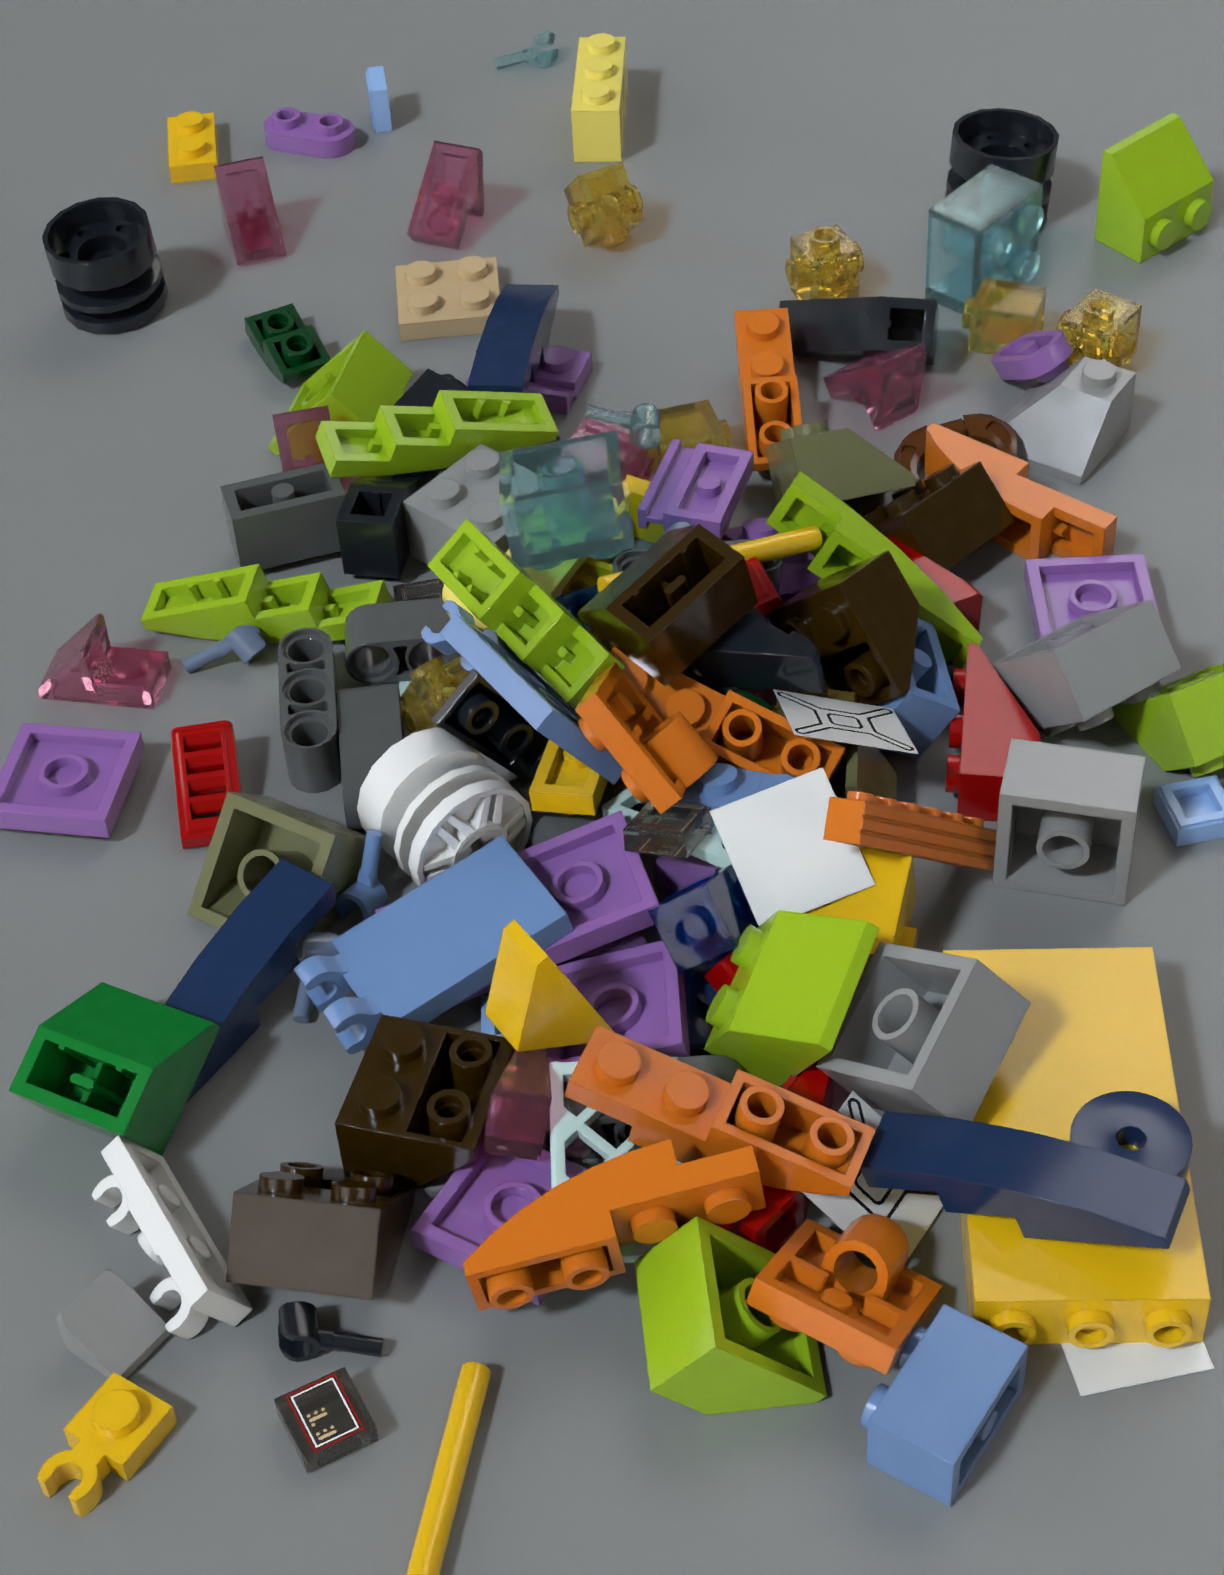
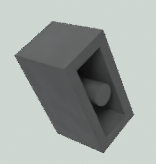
[220,462,346,570]

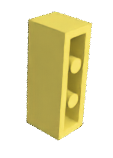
[571,33,628,162]

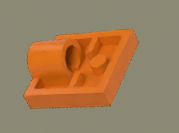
[575,662,718,814]
[746,1214,943,1375]

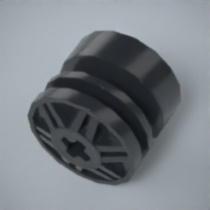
[943,108,1059,238]
[42,197,168,334]

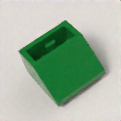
[8,982,220,1156]

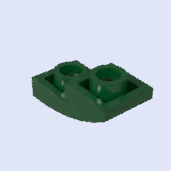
[244,303,331,384]

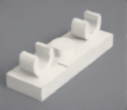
[92,1135,253,1339]

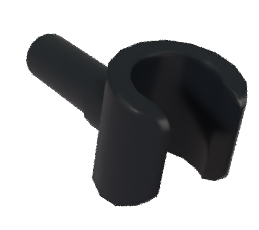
[278,1301,384,1362]

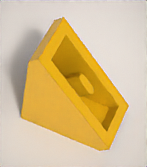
[485,919,614,1052]

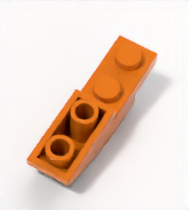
[734,308,802,471]
[924,422,1117,559]
[611,647,846,781]
[564,1025,876,1196]
[463,1139,766,1311]

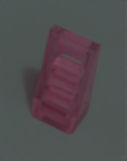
[483,1048,552,1160]

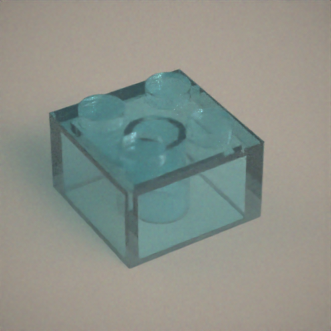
[925,164,1044,320]
[499,430,635,570]

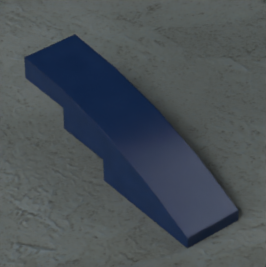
[468,284,559,393]
[164,858,337,1104]
[860,1111,1191,1249]

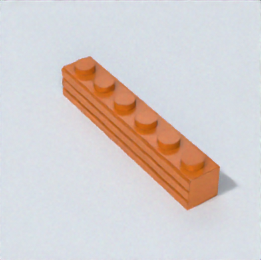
[823,791,997,871]

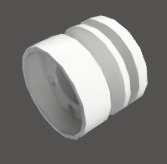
[357,727,533,887]

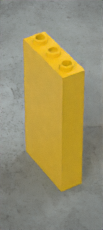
[943,947,1211,1349]

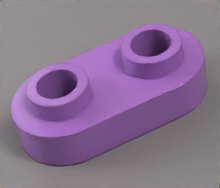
[263,107,356,158]
[991,330,1073,383]

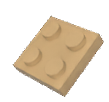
[395,256,500,341]

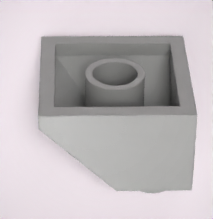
[984,356,1136,486]

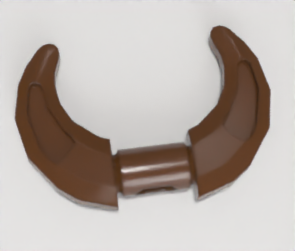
[894,413,1018,486]

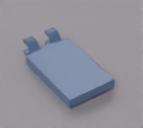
[421,600,623,784]
[294,835,574,1055]

